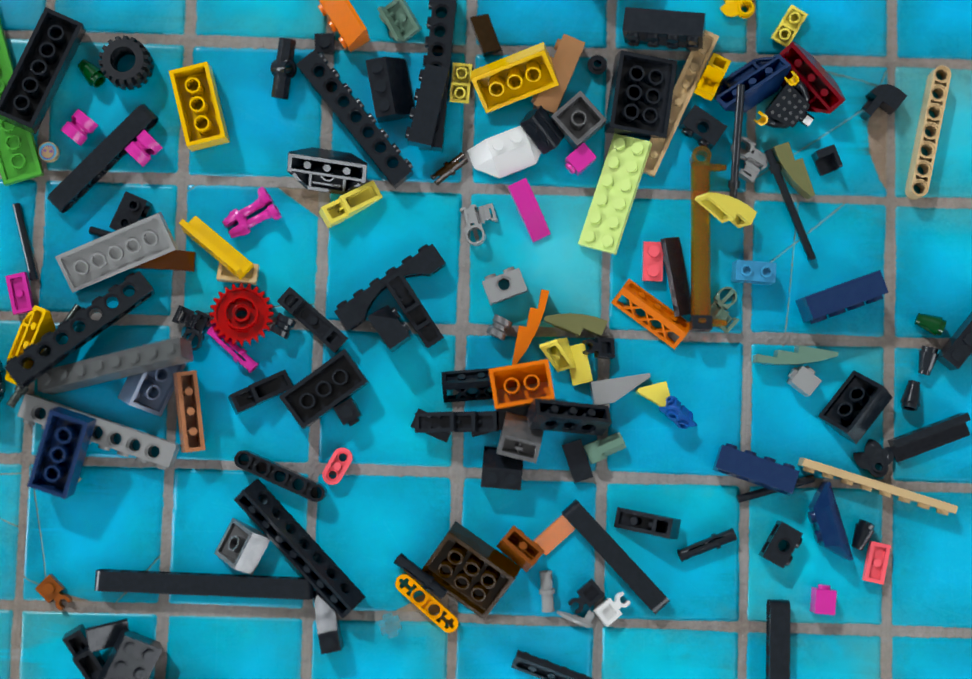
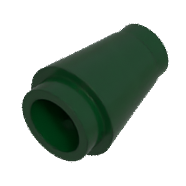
[78,59,106,88]
[914,313,947,336]

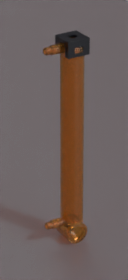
[689,146,727,332]

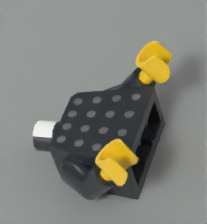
[754,71,814,129]

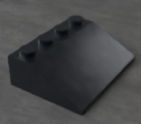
[604,50,678,139]

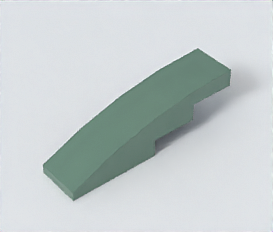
[752,345,839,365]

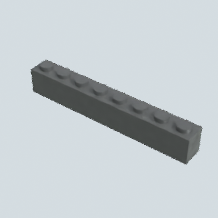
[37,337,193,395]

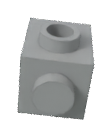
[787,366,822,397]

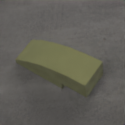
[772,142,815,200]
[543,313,608,337]

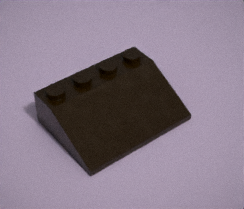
[422,521,521,619]

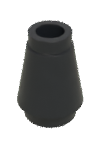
[918,345,939,375]
[900,380,920,411]
[851,519,875,551]

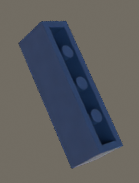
[712,443,800,496]

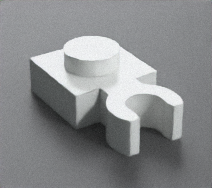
[593,592,631,627]

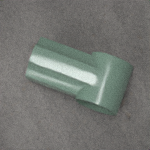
[583,432,626,464]

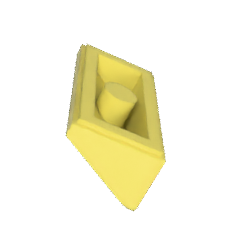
[569,343,593,386]

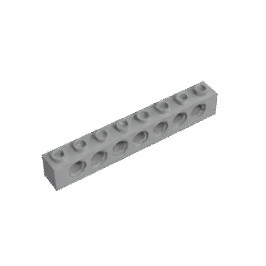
[17,394,181,470]

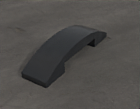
[277,287,348,353]

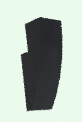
[228,370,293,415]
[62,624,105,679]

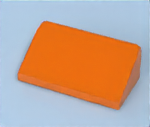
[533,514,575,555]

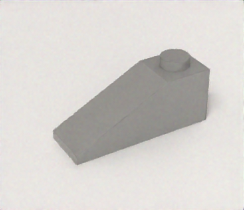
[589,373,651,407]

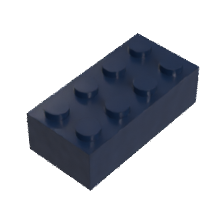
[796,270,889,324]
[27,406,97,499]

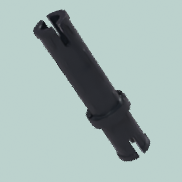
[677,528,737,562]
[394,553,448,601]

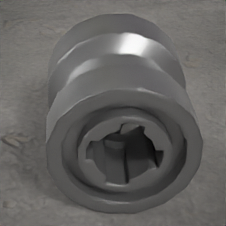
[487,314,512,341]

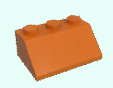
[318,0,370,53]
[489,359,555,410]

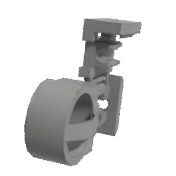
[731,137,768,184]
[460,203,498,246]

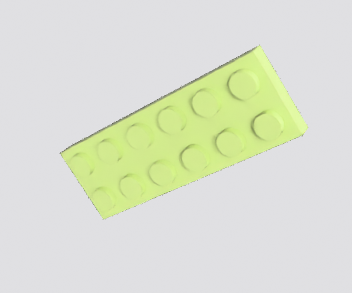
[578,134,652,255]

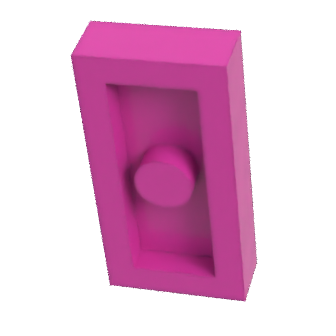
[5,272,34,315]

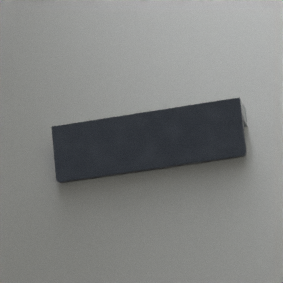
[888,413,971,462]

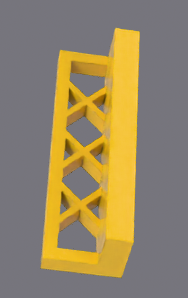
[179,215,254,280]

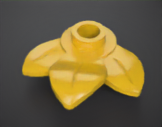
[720,0,755,19]

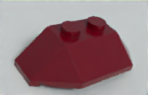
[779,41,846,114]

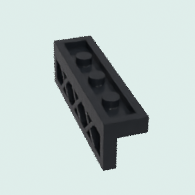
[442,368,493,403]

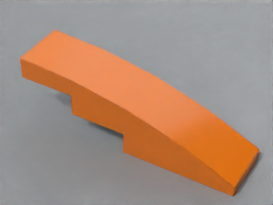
[512,289,549,365]

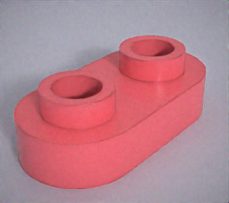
[322,448,353,485]

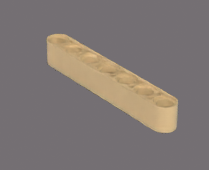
[905,65,951,200]

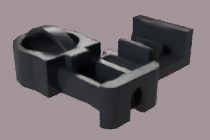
[172,305,213,351]

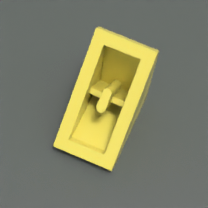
[540,337,575,372]
[635,381,670,407]

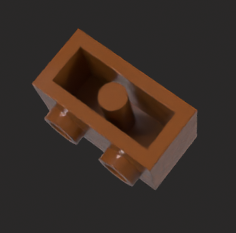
[496,525,545,572]

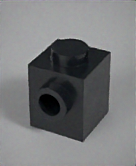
[334,398,363,426]

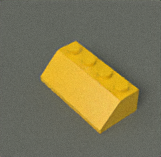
[471,42,559,113]

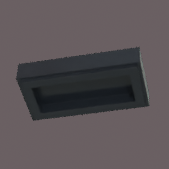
[562,439,593,483]

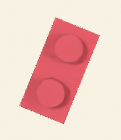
[642,241,663,282]
[862,540,891,585]

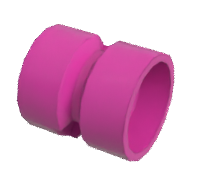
[60,109,99,146]
[125,130,163,167]

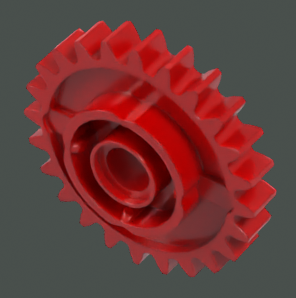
[209,283,274,347]

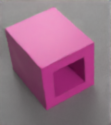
[565,143,597,176]
[810,584,837,615]

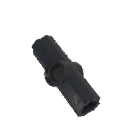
[271,37,297,100]

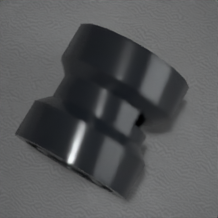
[270,313,296,339]

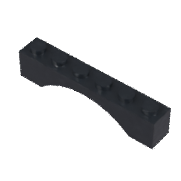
[334,244,446,332]

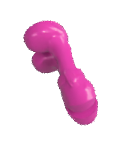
[222,186,282,238]

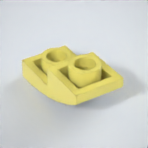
[771,4,808,47]
[449,62,473,103]

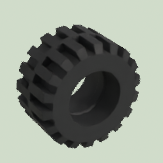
[99,36,154,90]

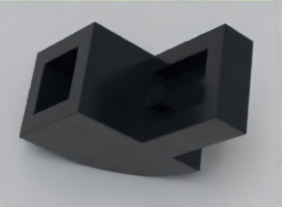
[860,84,907,121]

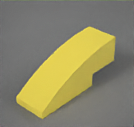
[319,180,383,229]
[694,192,757,228]

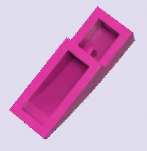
[508,178,551,242]

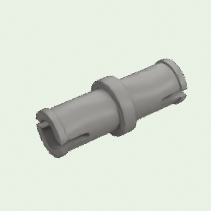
[539,570,555,613]

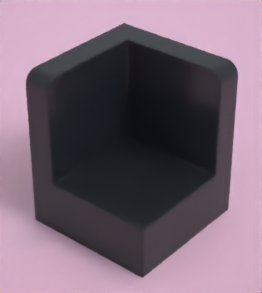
[811,144,843,176]

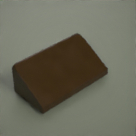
[470,14,502,57]

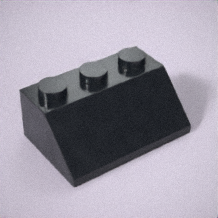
[366,57,414,123]
[818,370,893,444]

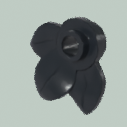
[853,439,894,478]

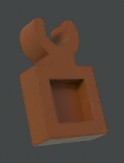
[35,574,73,610]

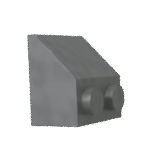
[214,518,270,575]

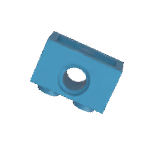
[731,260,777,285]

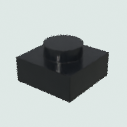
[314,33,335,55]

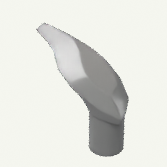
[557,610,595,628]

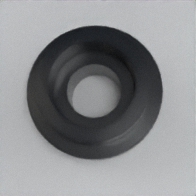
[587,55,607,75]

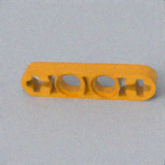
[395,573,458,633]

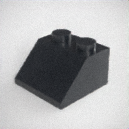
[481,446,523,491]

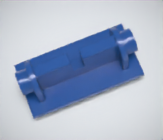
[659,396,697,429]

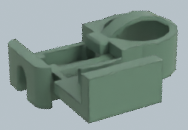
[700,287,739,334]

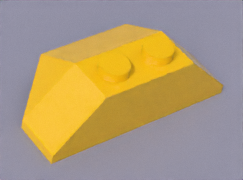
[5,305,56,385]

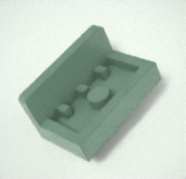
[377,0,422,42]

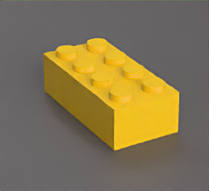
[169,61,230,152]

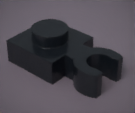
[582,337,615,359]
[568,578,605,614]

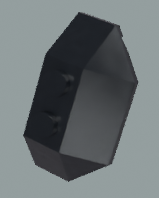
[287,147,368,195]

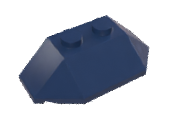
[714,54,792,113]
[807,481,854,561]

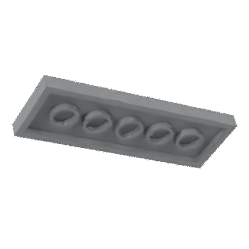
[55,212,178,293]

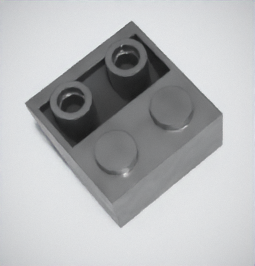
[497,411,544,463]

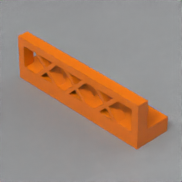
[611,279,690,349]

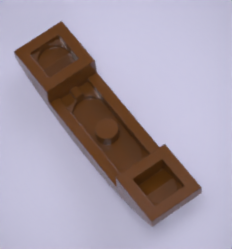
[131,250,196,272]

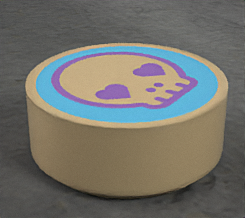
[38,142,60,163]

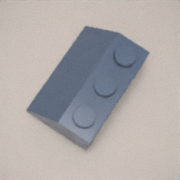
[118,344,186,417]

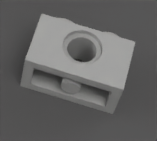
[482,266,527,305]

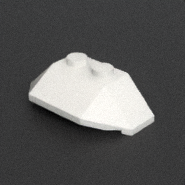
[467,126,541,179]

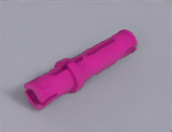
[207,325,259,373]

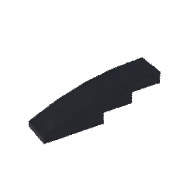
[383,270,444,349]
[415,411,499,433]

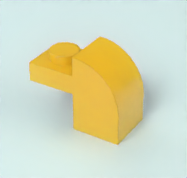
[694,53,731,101]

